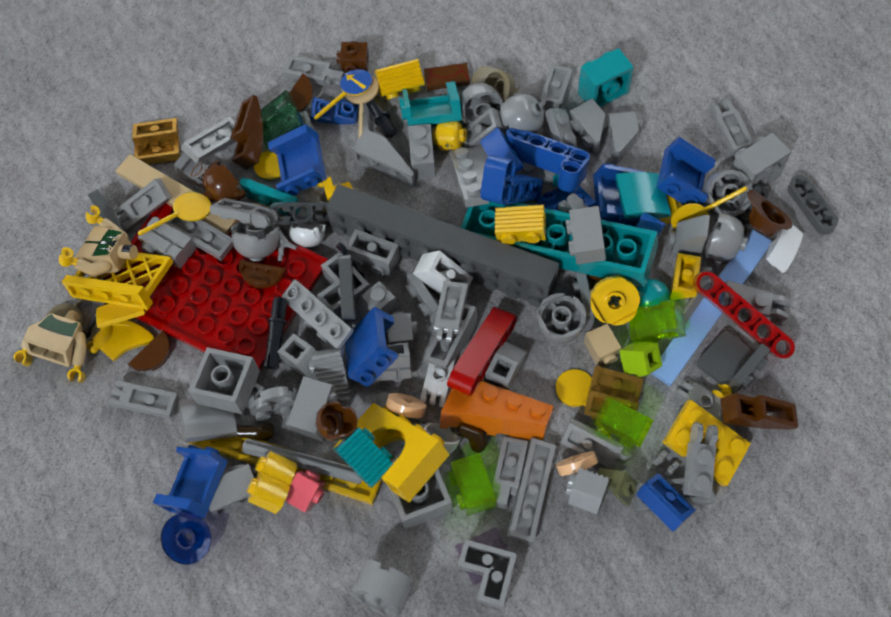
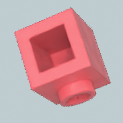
[285,469,326,512]

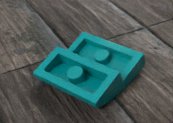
[615,172,671,219]

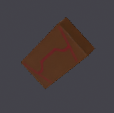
[424,63,470,91]

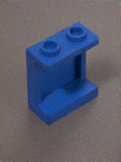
[268,124,327,196]
[656,137,716,205]
[593,164,644,227]
[345,307,398,387]
[153,445,228,519]

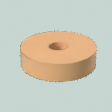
[386,393,427,418]
[556,451,598,476]

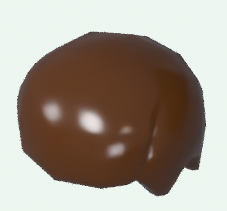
[315,402,358,441]

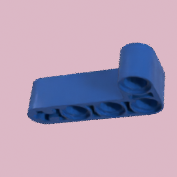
[505,128,590,192]
[480,155,543,205]

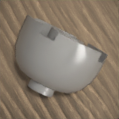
[459,83,503,124]
[500,93,544,134]
[704,170,753,216]
[706,212,748,262]
[231,221,280,261]
[537,293,586,343]

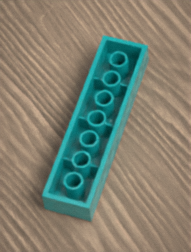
[461,201,658,287]

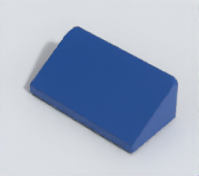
[636,473,696,531]

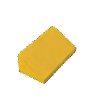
[670,253,701,300]
[96,304,148,329]

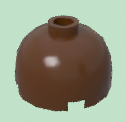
[202,160,247,202]

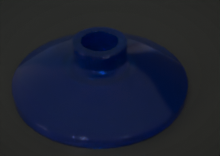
[161,512,212,565]

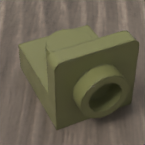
[598,468,638,506]

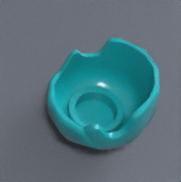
[636,279,671,315]

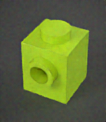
[619,342,663,377]

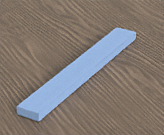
[651,229,772,387]

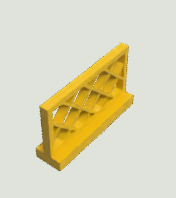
[61,253,173,310]

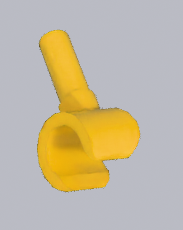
[712,384,732,399]

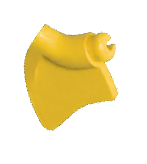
[86,320,154,362]

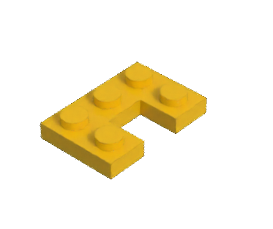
[662,400,751,486]

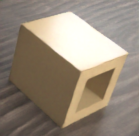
[584,324,621,367]

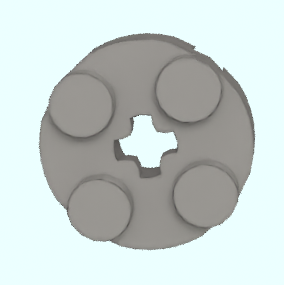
[248,386,298,421]

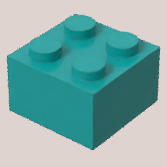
[578,48,634,107]

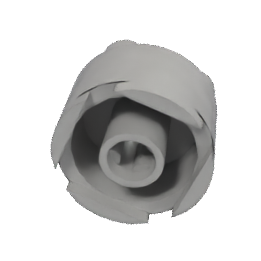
[350,560,413,617]

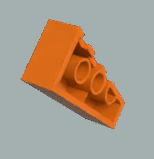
[439,381,554,441]

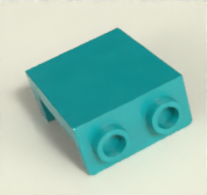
[399,81,462,126]

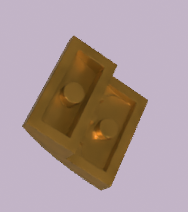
[132,118,181,165]
[584,366,644,427]

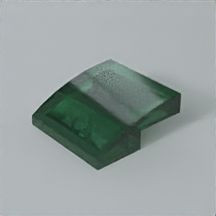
[261,90,304,153]

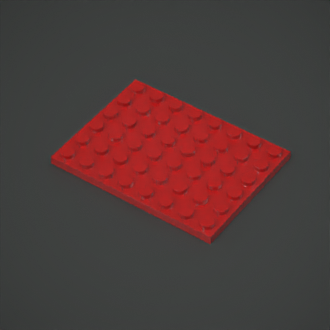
[103,203,328,370]

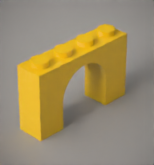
[333,403,449,502]

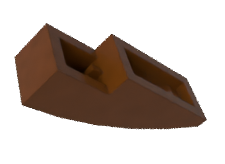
[230,95,263,170]
[721,393,798,429]

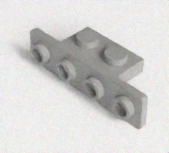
[281,280,353,349]

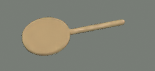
[346,75,379,138]

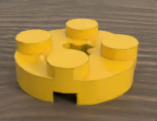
[590,275,640,326]

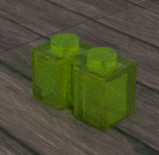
[629,300,686,343]
[592,396,654,449]
[448,453,497,516]

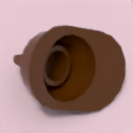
[747,190,793,237]

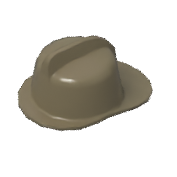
[472,66,519,103]

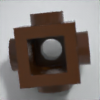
[336,41,369,73]

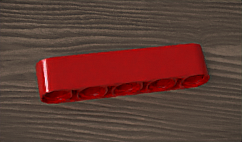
[693,272,795,359]
[447,306,517,396]

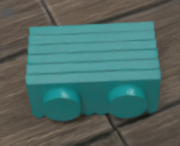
[334,428,393,487]

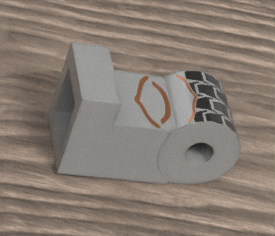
[174,153,210,190]

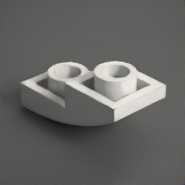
[766,225,803,273]

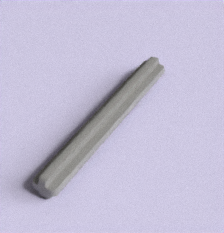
[242,439,363,484]

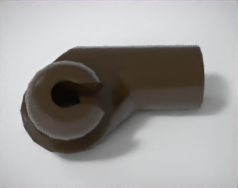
[237,422,275,440]
[456,423,486,453]

